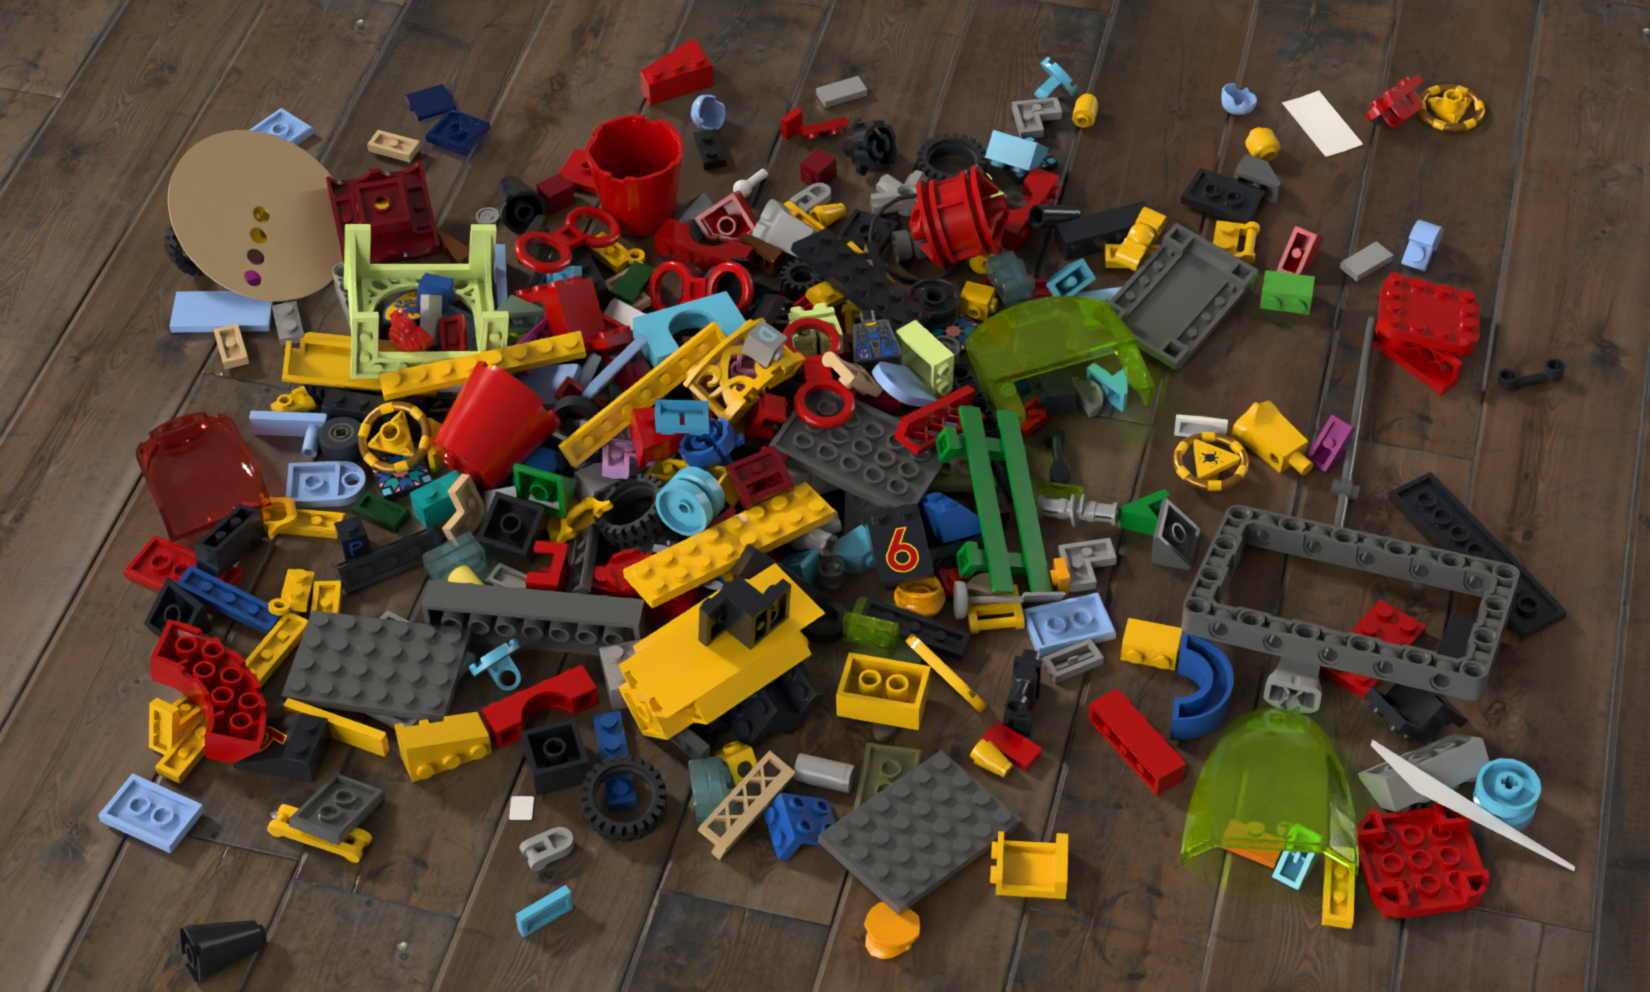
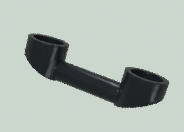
[1497,359,1566,391]
[1044,429,1070,488]

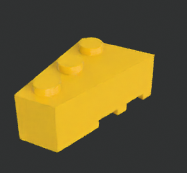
[394,712,492,782]

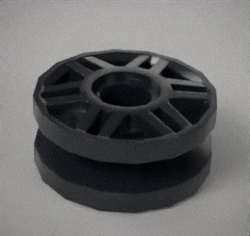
[908,277,961,330]

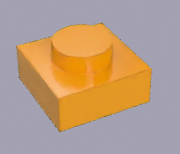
[1049,557,1070,595]

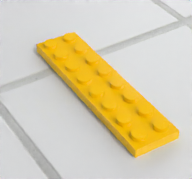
[623,482,836,608]

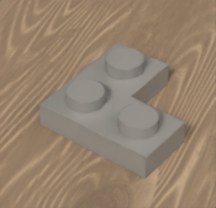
[1012,97,1062,139]
[1058,538,1116,593]

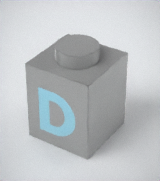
[741,320,787,368]

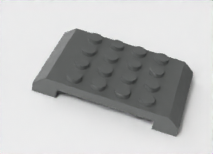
[1092,223,1259,370]

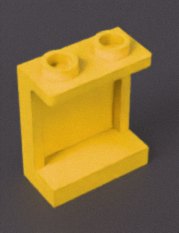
[990,831,1068,899]

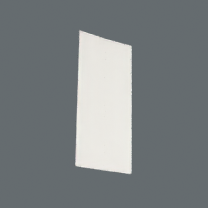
[1282,91,1363,157]

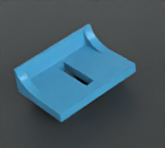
[655,400,710,435]

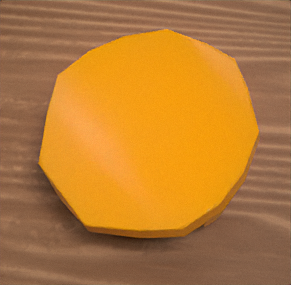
[894,576,946,617]
[864,902,920,959]

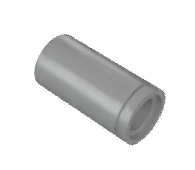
[793,753,856,793]

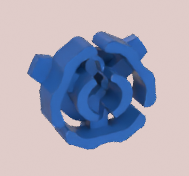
[679,417,745,471]

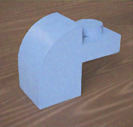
[1401,220,1444,272]

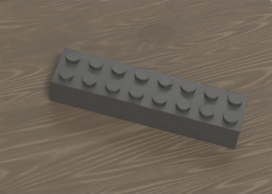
[422,580,647,656]

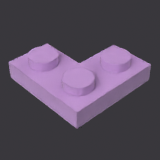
[602,439,655,479]

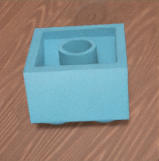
[985,130,1049,175]

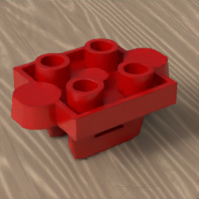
[1365,74,1424,128]

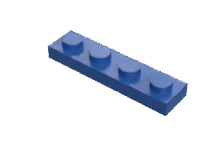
[177,565,284,635]
[593,711,638,812]

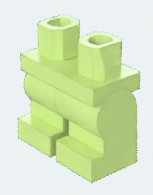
[788,303,843,356]

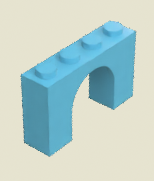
[633,291,746,369]

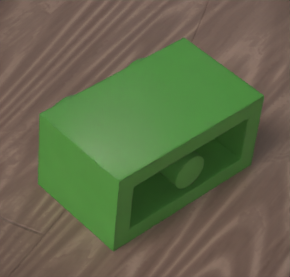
[1260,270,1315,315]

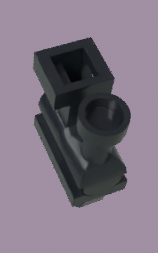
[1003,649,1043,736]

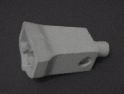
[751,199,818,258]
[1263,656,1322,717]

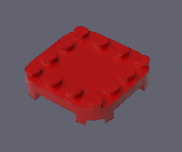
[1375,272,1480,359]
[1354,801,1489,918]

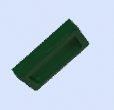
[611,261,656,306]
[352,491,411,533]

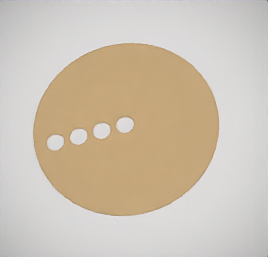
[168,130,343,302]

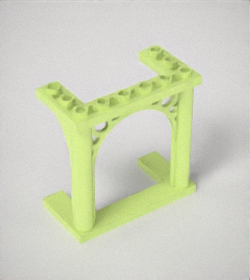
[344,224,509,379]

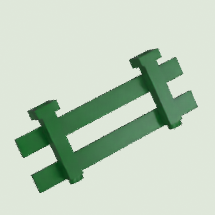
[935,405,1052,594]

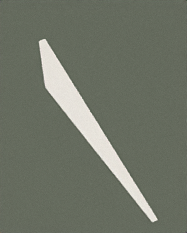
[1371,740,1575,871]

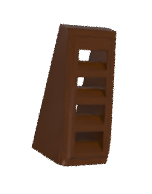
[437,229,469,264]
[740,233,784,277]

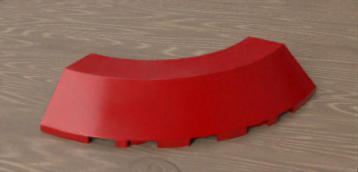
[150,619,266,764]

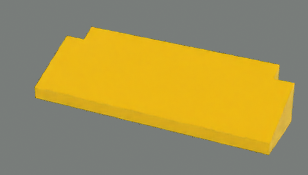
[282,332,437,397]

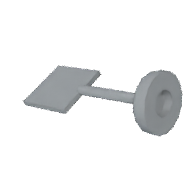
[953,581,1065,619]

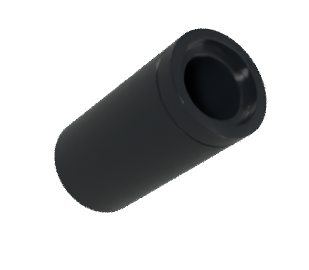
[1028,204,1081,229]

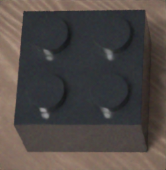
[476,491,551,564]
[520,718,590,796]

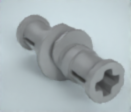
[1036,494,1119,527]

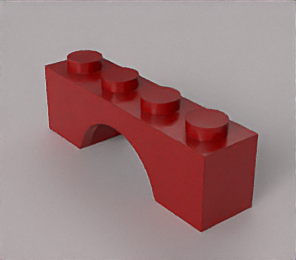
[1001,167,1062,251]
[654,218,755,272]
[482,665,599,749]

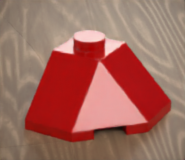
[694,190,757,243]

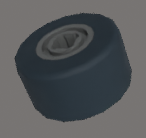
[318,417,362,463]

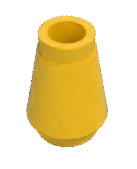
[809,203,846,228]
[970,739,1013,778]

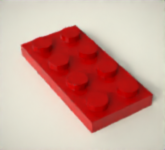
[1319,599,1427,700]

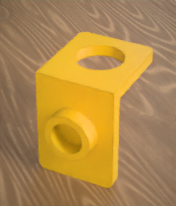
[714,741,759,786]

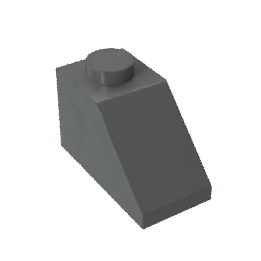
[1233,154,1281,203]

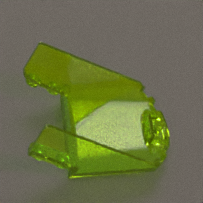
[964,296,1155,426]

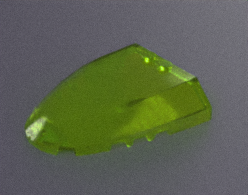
[1181,708,1359,876]

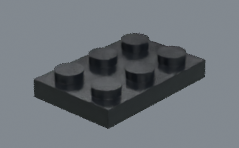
[1180,168,1266,224]

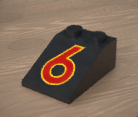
[864,503,934,587]
[233,713,332,783]

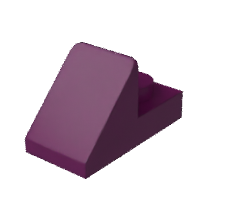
[1306,415,1356,472]

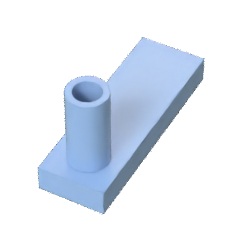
[249,411,329,458]

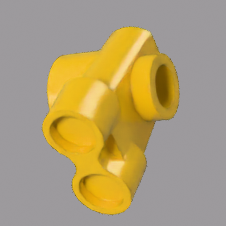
[270,386,316,413]

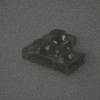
[518,214,553,265]

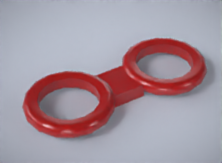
[514,207,622,274]
[648,260,754,316]
[782,318,856,429]

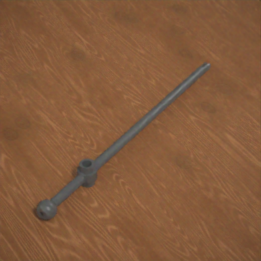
[1330,317,1377,528]

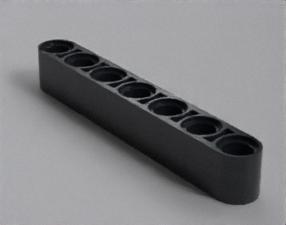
[950,363,1031,502]

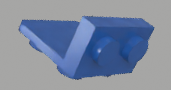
[764,793,836,861]

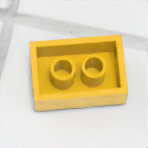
[836,652,931,730]

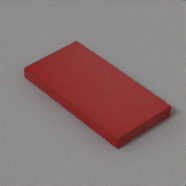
[123,535,244,613]

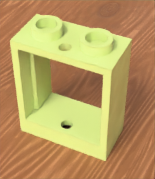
[895,320,954,399]

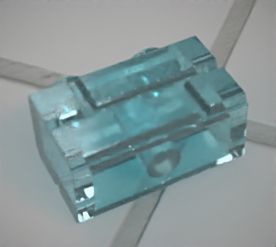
[986,251,1035,307]
[422,531,487,581]
[688,756,735,823]

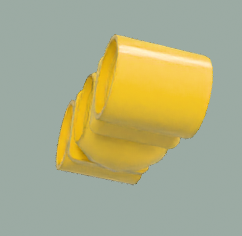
[1114,207,1167,272]

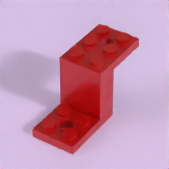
[507,275,635,353]

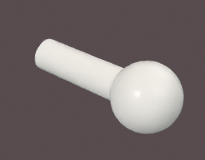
[733,169,768,198]

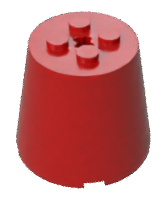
[586,115,684,236]
[431,361,561,490]

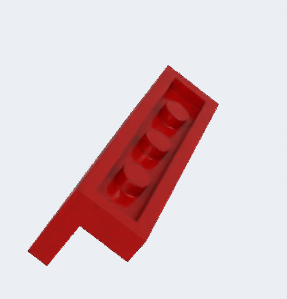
[1373,332,1463,396]
[894,385,986,456]

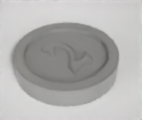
[476,207,500,224]

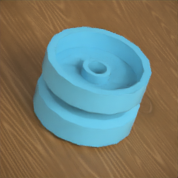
[655,466,725,536]
[1471,758,1541,831]

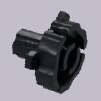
[842,119,897,176]

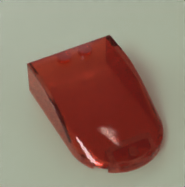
[136,412,272,543]

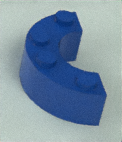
[1170,632,1234,741]

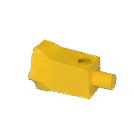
[1231,401,1313,475]

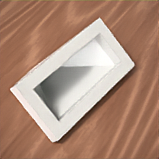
[1174,414,1228,437]

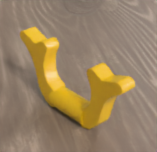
[260,494,298,539]
[556,497,613,543]

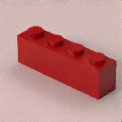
[1088,688,1186,796]

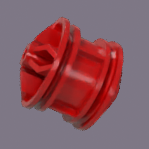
[909,164,1010,271]

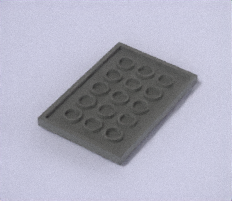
[768,389,946,509]
[281,610,472,722]
[817,750,1022,916]

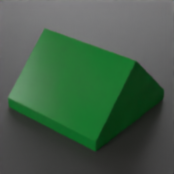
[513,463,577,519]

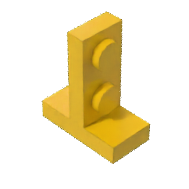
[149,695,202,755]

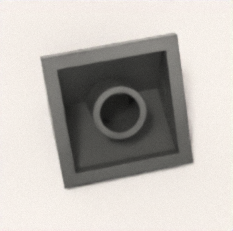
[1151,498,1200,570]

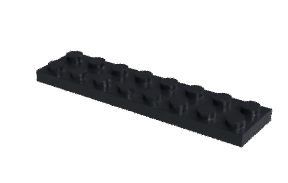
[1388,472,1567,640]

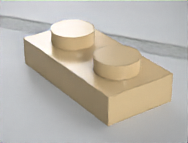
[367,130,421,162]
[213,323,249,370]

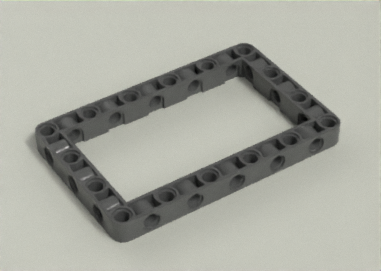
[1181,505,1520,701]

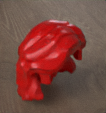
[389,308,434,352]

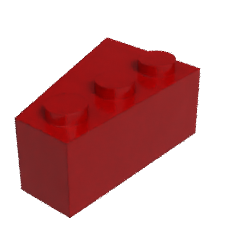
[640,38,714,106]
[629,407,713,469]

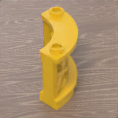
[683,318,806,425]

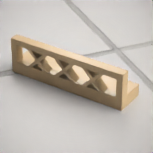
[698,750,796,860]

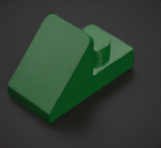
[1118,489,1170,536]

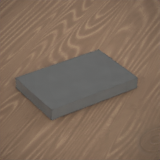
[289,773,385,845]

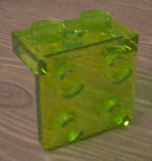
[843,597,900,652]

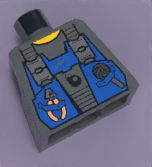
[852,310,902,371]

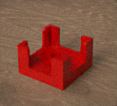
[525,541,570,593]

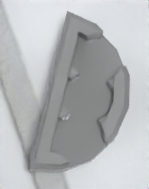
[1072,377,1104,418]

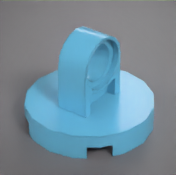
[1034,57,1079,99]
[468,638,521,691]

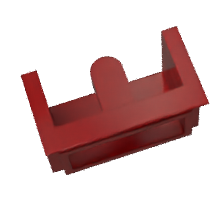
[745,393,786,443]

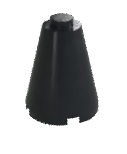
[498,176,548,234]
[179,920,267,984]

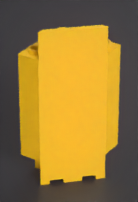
[618,563,825,740]

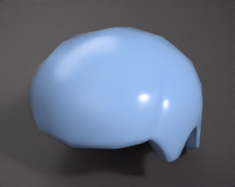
[1221,83,1257,115]
[690,94,726,130]

